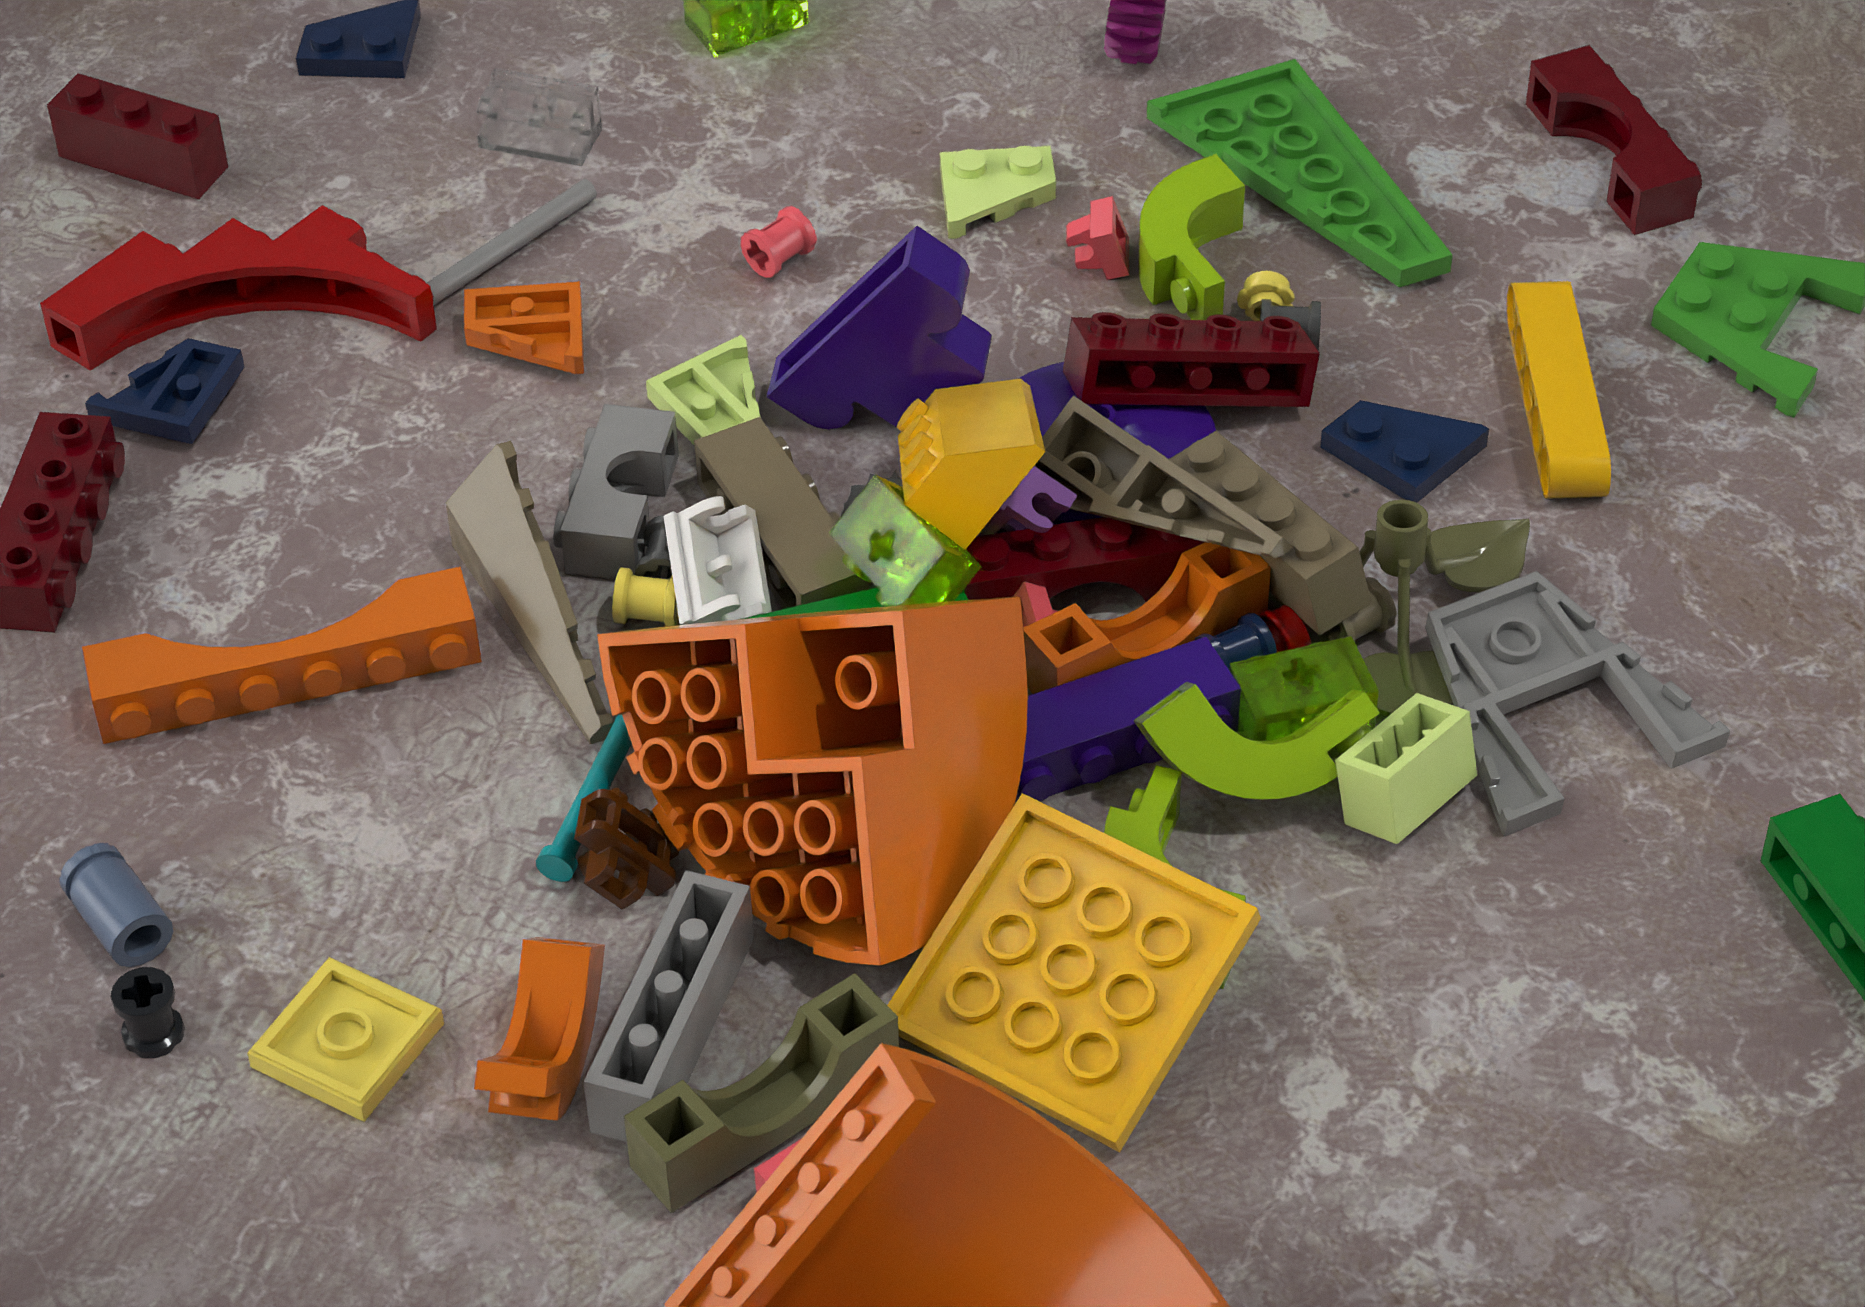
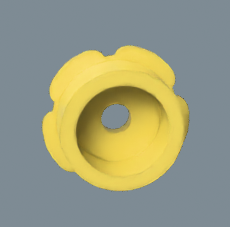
[1237,271,1295,321]

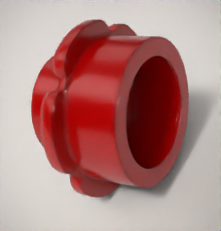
[1259,605,1311,666]

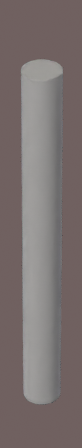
[427,179,597,305]

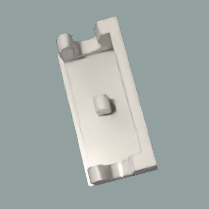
[663,496,772,625]

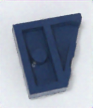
[296,0,421,79]
[85,338,245,444]
[1320,400,1489,503]

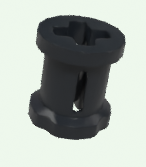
[111,967,185,1058]

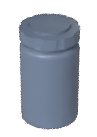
[59,843,173,967]

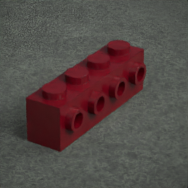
[1063,312,1320,407]
[0,412,125,633]

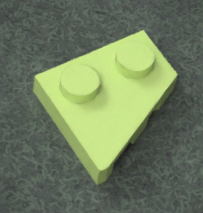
[940,146,1056,239]
[646,335,760,445]

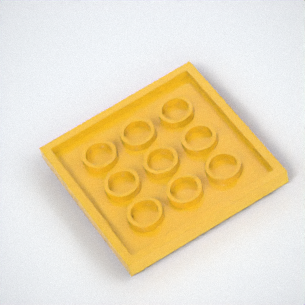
[887,793,1261,1153]

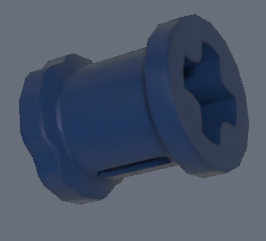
[1195,613,1277,676]

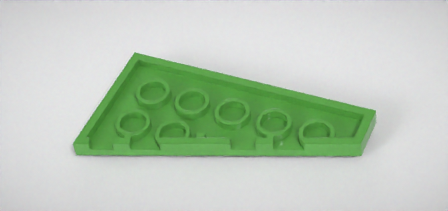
[1147,59,1453,288]

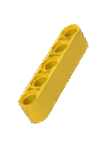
[1507,281,1611,499]

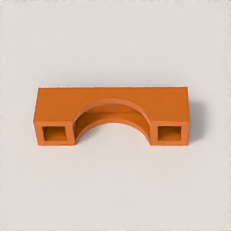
[1023,542,1271,694]

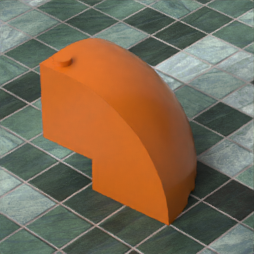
[597,597,1028,966]

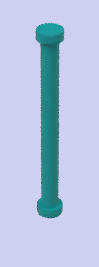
[536,715,632,882]

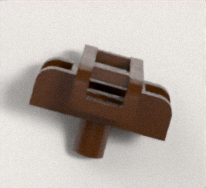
[574,788,680,910]

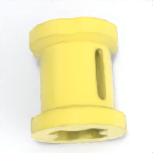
[612,567,680,627]

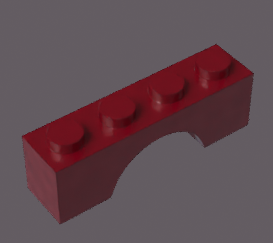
[1526,45,1702,235]
[953,517,1205,602]

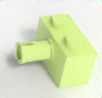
[1327,693,1477,844]

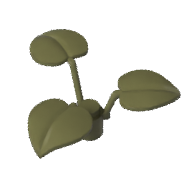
[1268,500,1530,717]

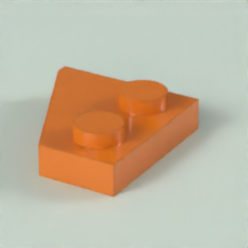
[464,281,584,374]

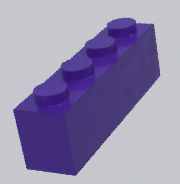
[1014,637,1241,805]

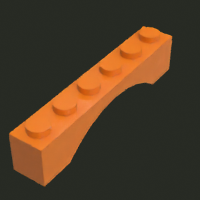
[82,567,482,744]

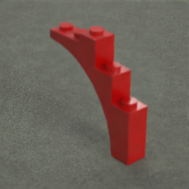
[40,205,437,371]

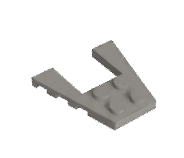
[1425,571,1730,837]

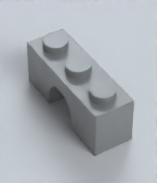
[553,404,679,580]

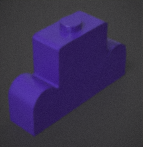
[766,226,992,430]

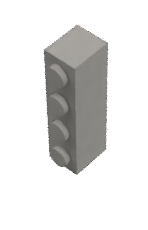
[583,870,754,1142]

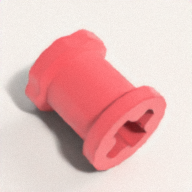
[740,206,817,278]

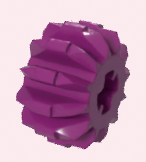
[1104,0,1167,65]

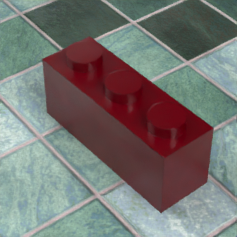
[47,73,229,200]

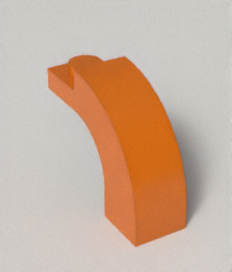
[474,937,605,1121]

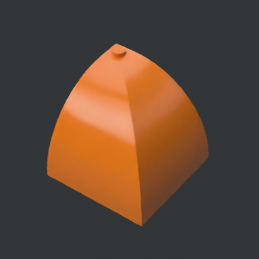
[664,1043,1230,1307]

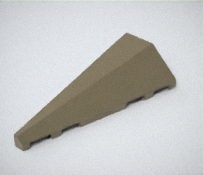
[1034,395,1293,559]
[445,441,614,744]

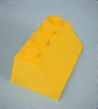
[896,378,1045,550]

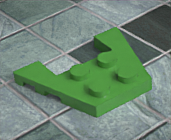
[1651,242,1865,418]

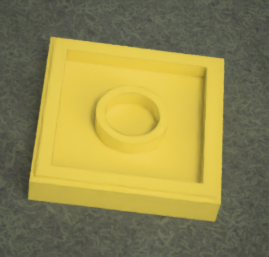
[247,957,444,1122]

